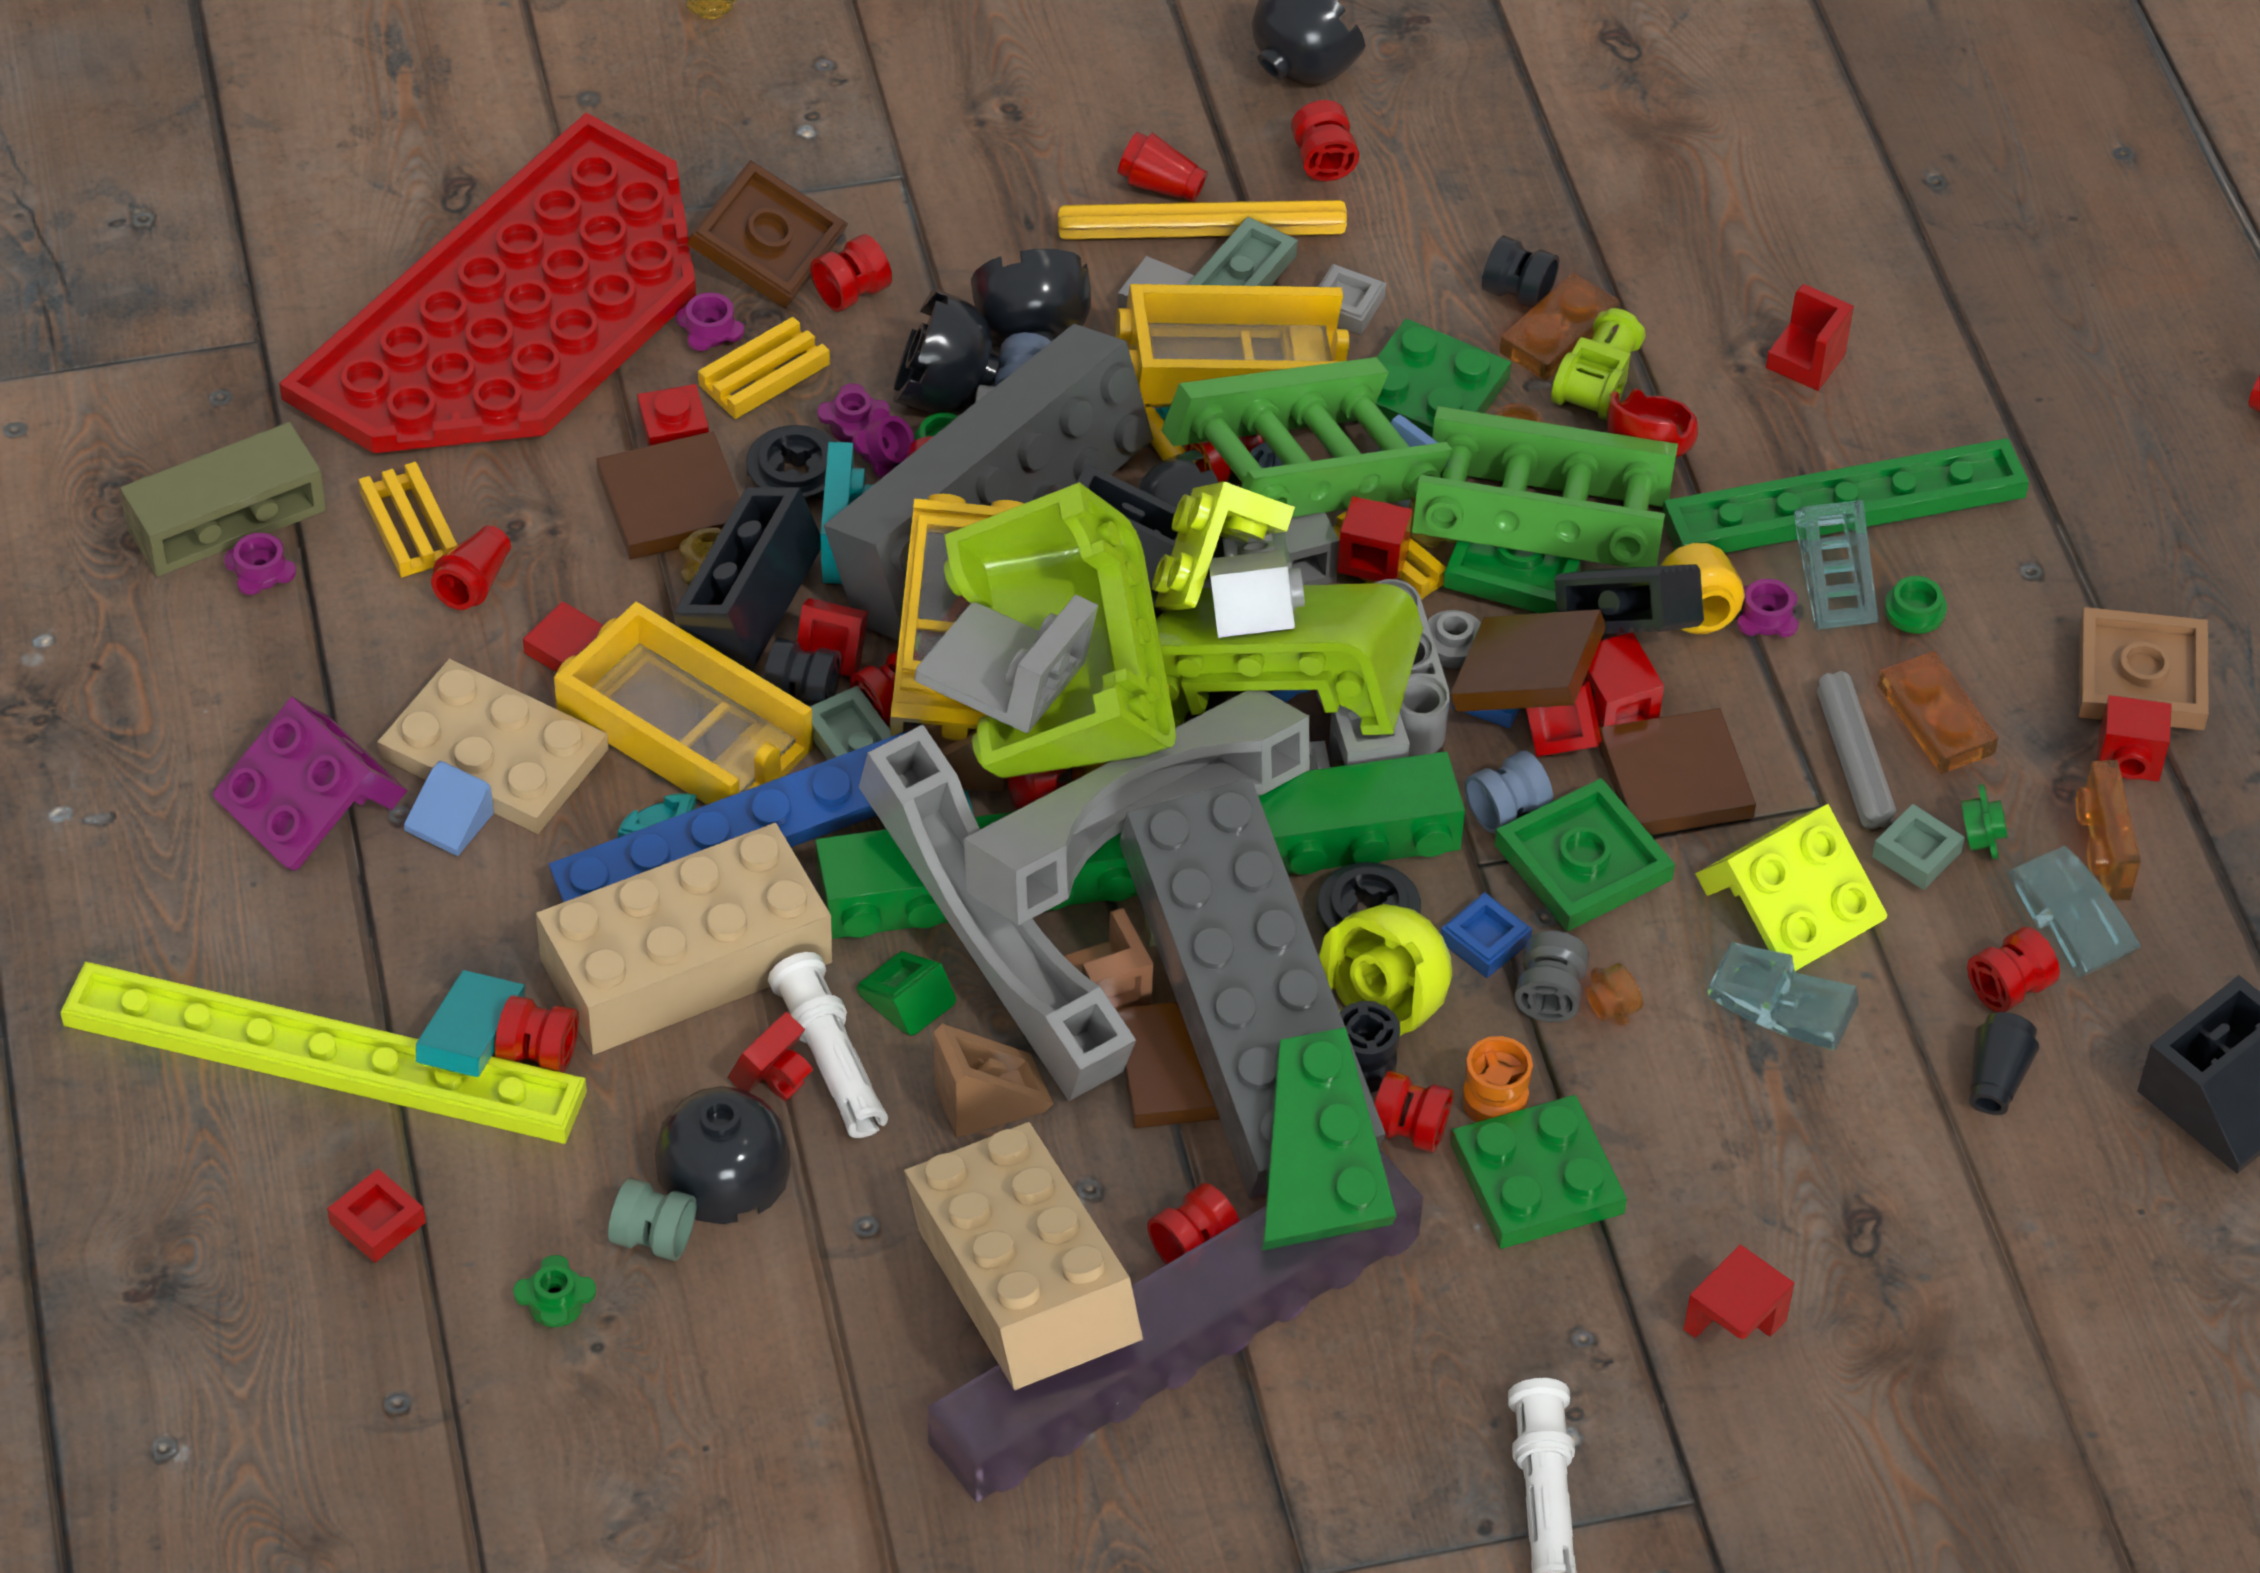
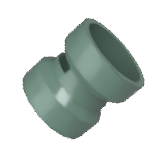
[608,1177,697,1262]

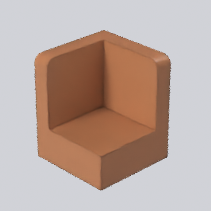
[1064,908,1153,1009]

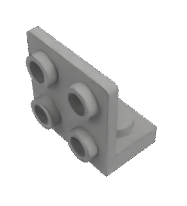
[914,594,1098,734]

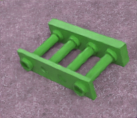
[1161,357,1453,517]
[1412,406,1678,568]

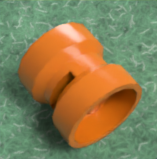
[1462,1036,1533,1122]

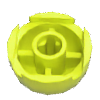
[1319,904,1453,1036]

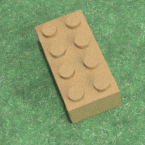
[536,822,832,1055]
[904,1122,1143,1391]

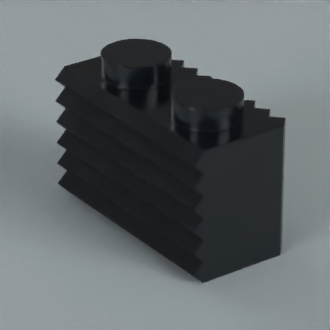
[1554,564,1704,634]

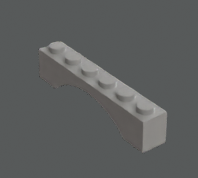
[963,691,1310,926]
[859,725,1136,1101]

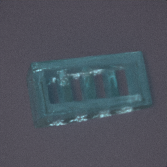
[1794,500,1879,630]

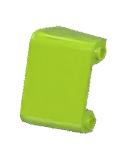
[944,482,1176,778]
[1156,583,1423,735]

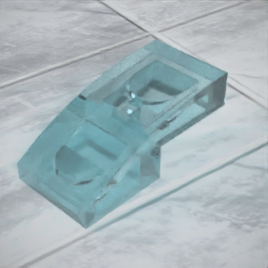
[2008,845,2141,978]
[1708,942,1859,1050]

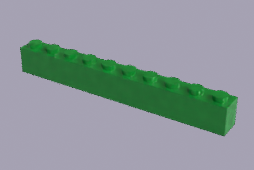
[815,751,1465,939]

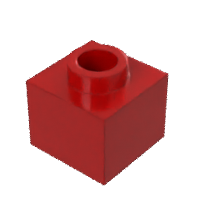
[1337,496,1412,582]
[2096,695,2172,782]

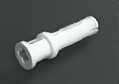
[768,952,888,1138]
[1507,1378,1577,1573]

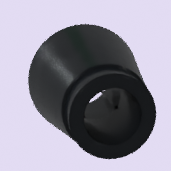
[1969,1012,2040,1115]

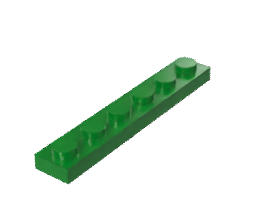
[1662,438,2029,553]

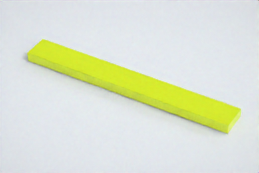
[60,961,587,1144]

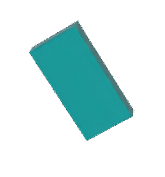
[415,970,525,1077]

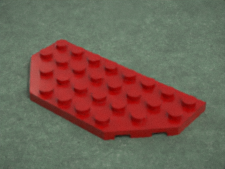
[279,112,696,453]

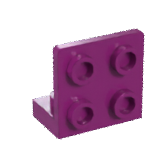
[213,696,408,871]

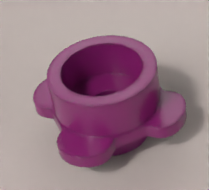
[676,292,744,351]
[817,383,890,443]
[853,408,915,479]
[224,533,296,595]
[1737,579,1799,637]

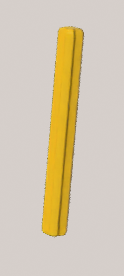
[1058,200,1347,240]

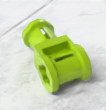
[1551,308,1646,422]

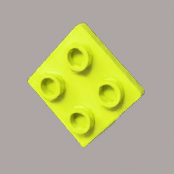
[1152,482,1295,611]
[1695,804,1887,975]

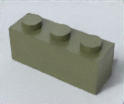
[120,422,326,577]

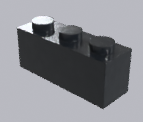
[674,487,821,669]

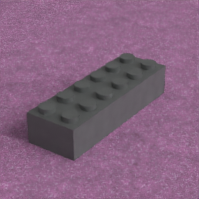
[824,324,1153,641]
[1119,778,1386,1199]

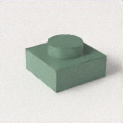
[1872,804,1965,890]

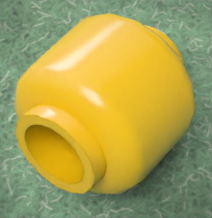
[1660,543,1745,634]

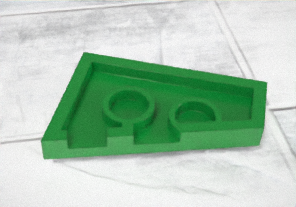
[1261,1027,1397,1251]

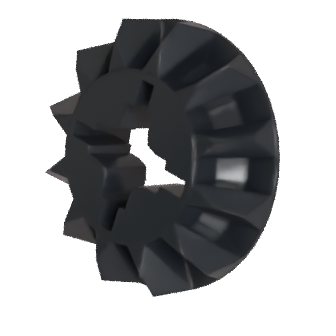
[746,425,836,500]
[1317,862,1421,934]

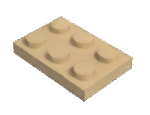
[377,659,609,834]

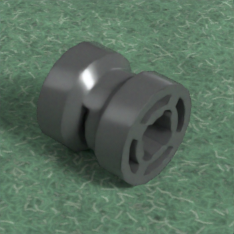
[1515,931,1590,1022]

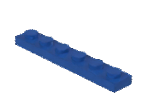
[548,730,910,903]

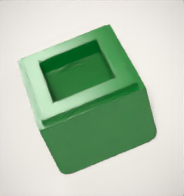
[855,951,956,1036]

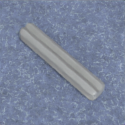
[1817,671,1897,830]

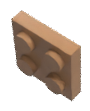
[2078,607,2209,730]

